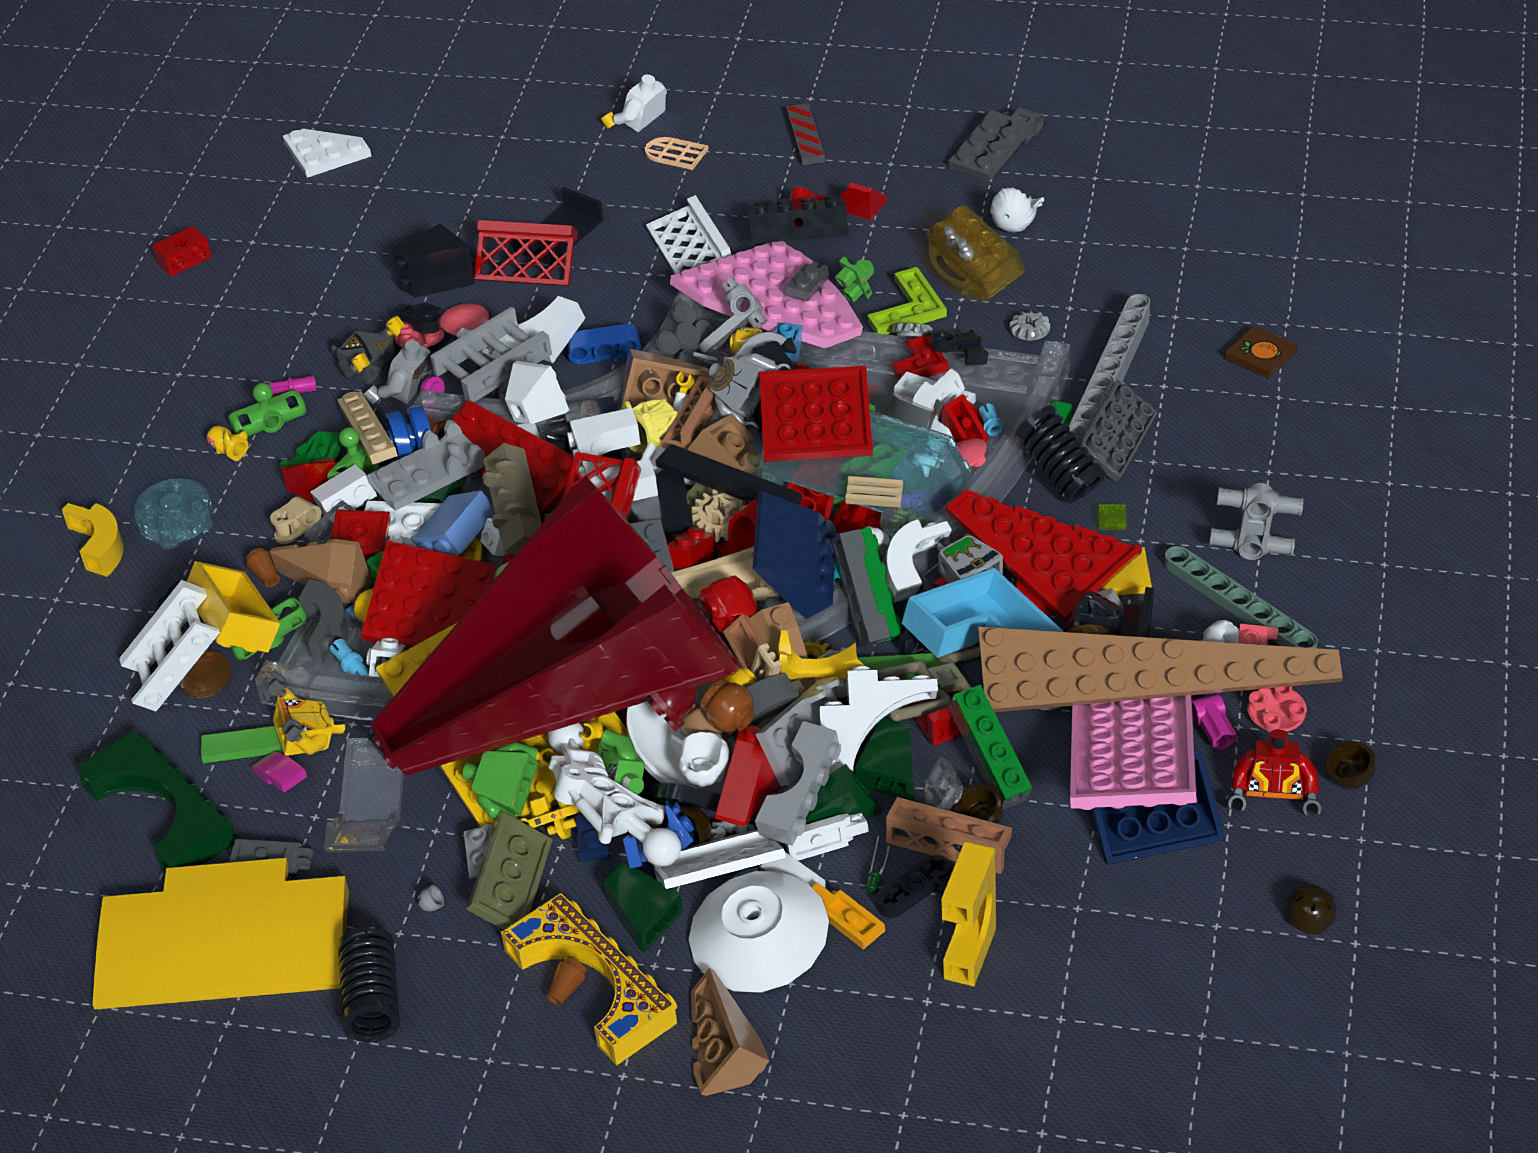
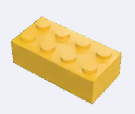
[187,561,281,653]

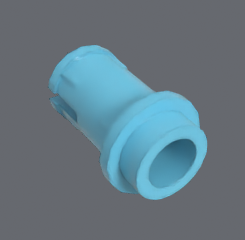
[979,403,1004,436]

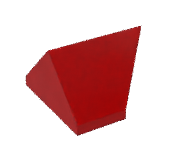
[839,182,888,220]
[942,394,990,443]
[282,458,335,503]

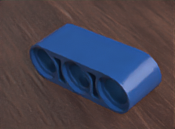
[567,324,641,364]

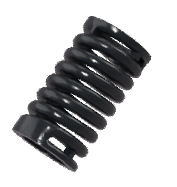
[1015,405,1106,503]
[338,926,400,1042]

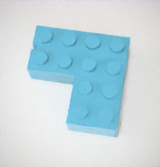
[902,568,1064,658]

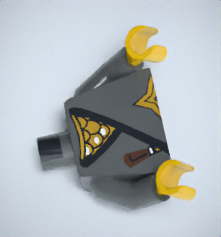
[332,316,405,384]

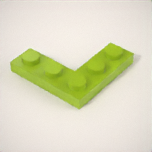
[868,267,947,337]

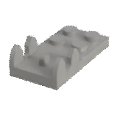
[367,420,486,511]
[755,677,840,786]

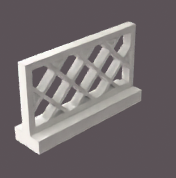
[646,195,732,274]
[653,829,786,889]

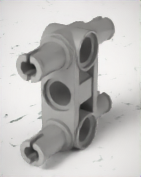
[1209,483,1304,560]

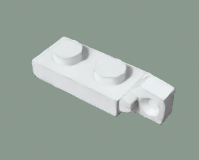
[786,813,869,861]

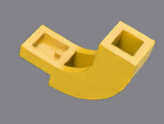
[62,503,124,577]

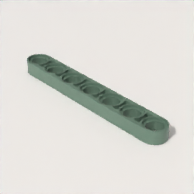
[1164,546,1318,648]

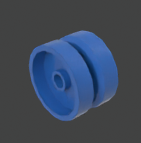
[385,404,431,460]

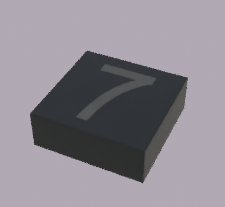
[899,631,928,655]

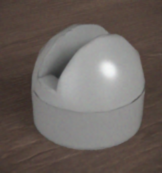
[418,885,444,912]

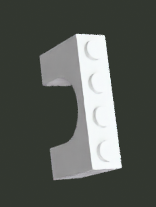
[567,408,658,501]

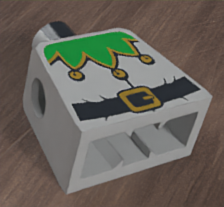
[937,535,1003,584]

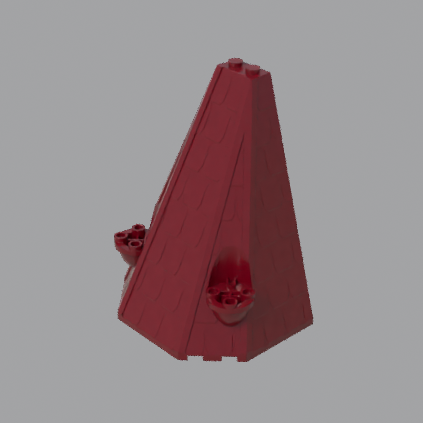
[370,475,743,776]

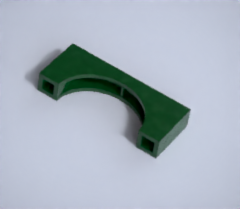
[75,730,235,872]

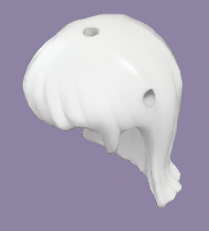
[990,188,1044,232]

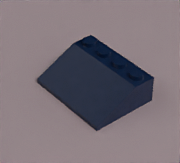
[752,491,837,619]
[1086,752,1225,865]

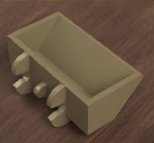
[483,443,542,555]

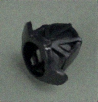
[1063,591,1125,635]

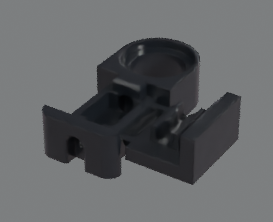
[395,303,443,334]
[930,330,989,366]

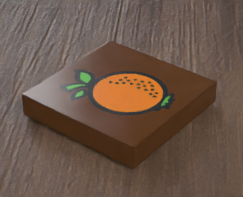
[1225,326,1298,378]

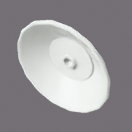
[689,871,829,992]

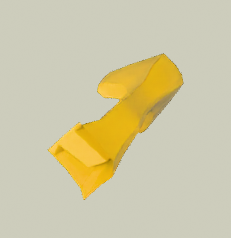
[775,630,865,680]

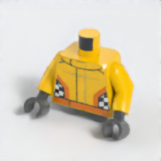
[268,673,345,756]

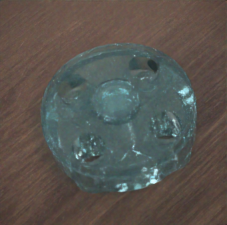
[134,478,214,549]

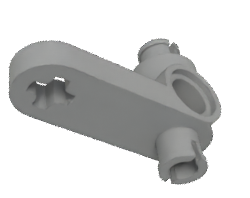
[699,277,767,355]

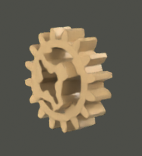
[692,490,747,542]

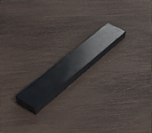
[655,444,803,505]

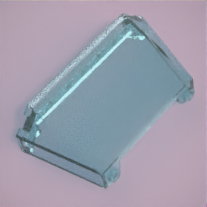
[757,410,972,536]

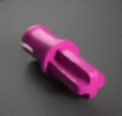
[267,375,317,397]

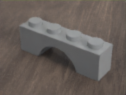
[755,721,841,846]

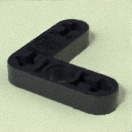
[641,783,721,812]
[877,855,955,918]

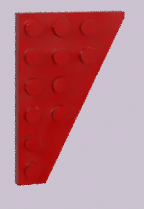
[452,400,581,522]
[946,489,1142,622]

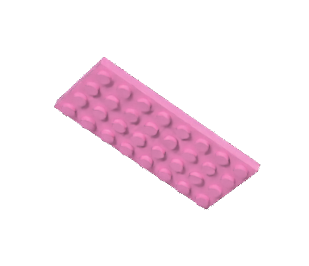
[1070,695,1197,810]

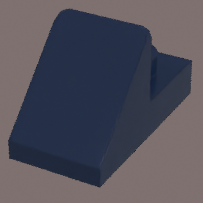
[576,812,609,862]

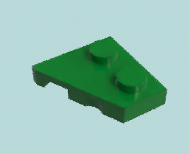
[280,431,342,470]

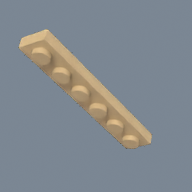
[337,391,398,464]

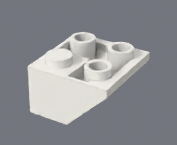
[505,361,569,424]

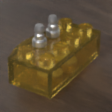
[926,205,1026,301]

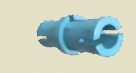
[330,639,374,687]

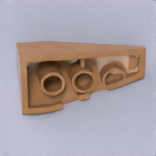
[621,349,711,408]

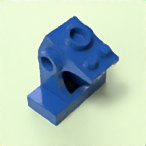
[623,799,695,869]

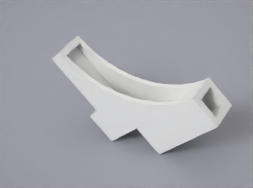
[456,296,585,363]
[819,666,938,774]

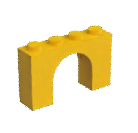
[941,842,996,987]

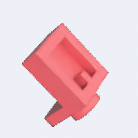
[1238,624,1278,645]

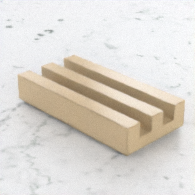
[845,476,903,508]
[750,643,782,681]

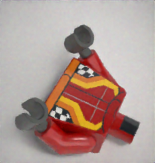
[1227,729,1322,816]

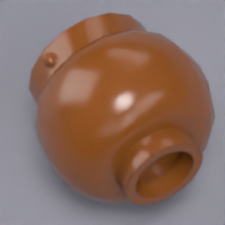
[700,679,754,733]

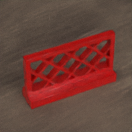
[474,220,578,287]
[562,452,642,520]

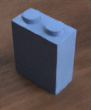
[412,490,495,555]

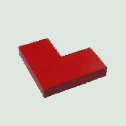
[891,334,949,380]

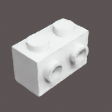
[310,465,377,523]

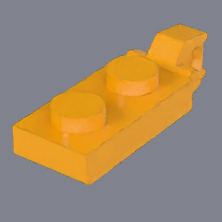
[812,882,885,950]

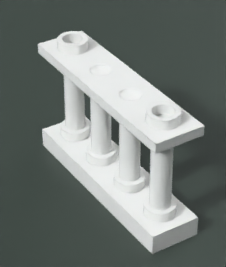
[119,580,220,711]

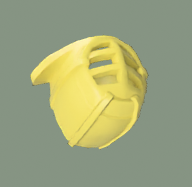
[621,399,677,454]

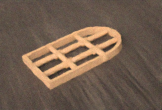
[645,137,708,170]

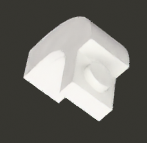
[913,369,965,458]
[882,519,952,602]

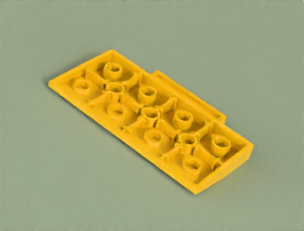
[93,858,349,1010]

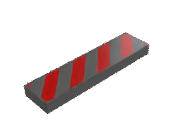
[786,103,825,166]

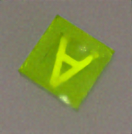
[1099,504,1127,530]

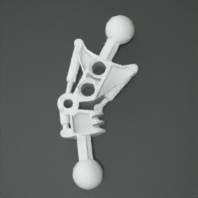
[548,723,681,867]

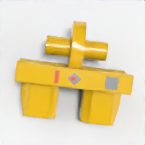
[528,795,580,840]

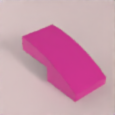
[251,751,307,793]

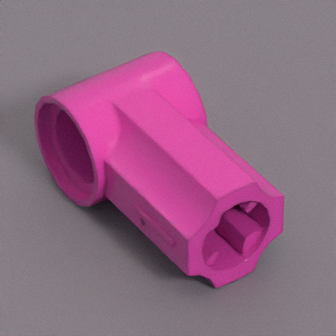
[1191,693,1237,750]

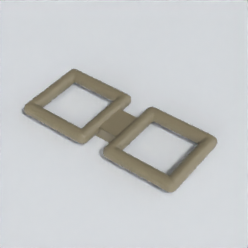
[877,645,984,722]

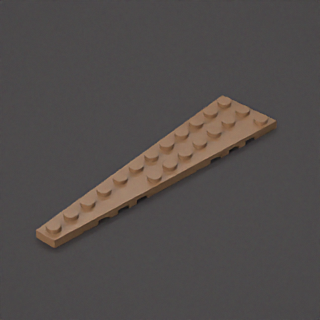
[978,627,1343,712]

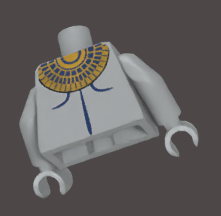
[363,340,432,404]
[709,353,791,437]

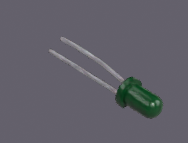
[866,836,890,893]

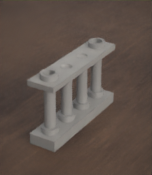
[431,307,552,402]

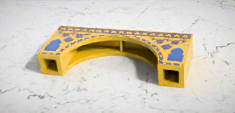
[501,893,677,1066]

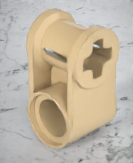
[270,497,322,544]

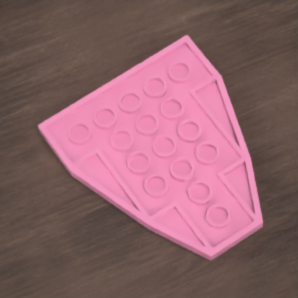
[670,241,863,348]

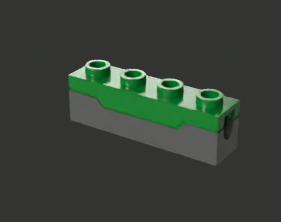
[831,527,901,648]
[948,685,1032,810]

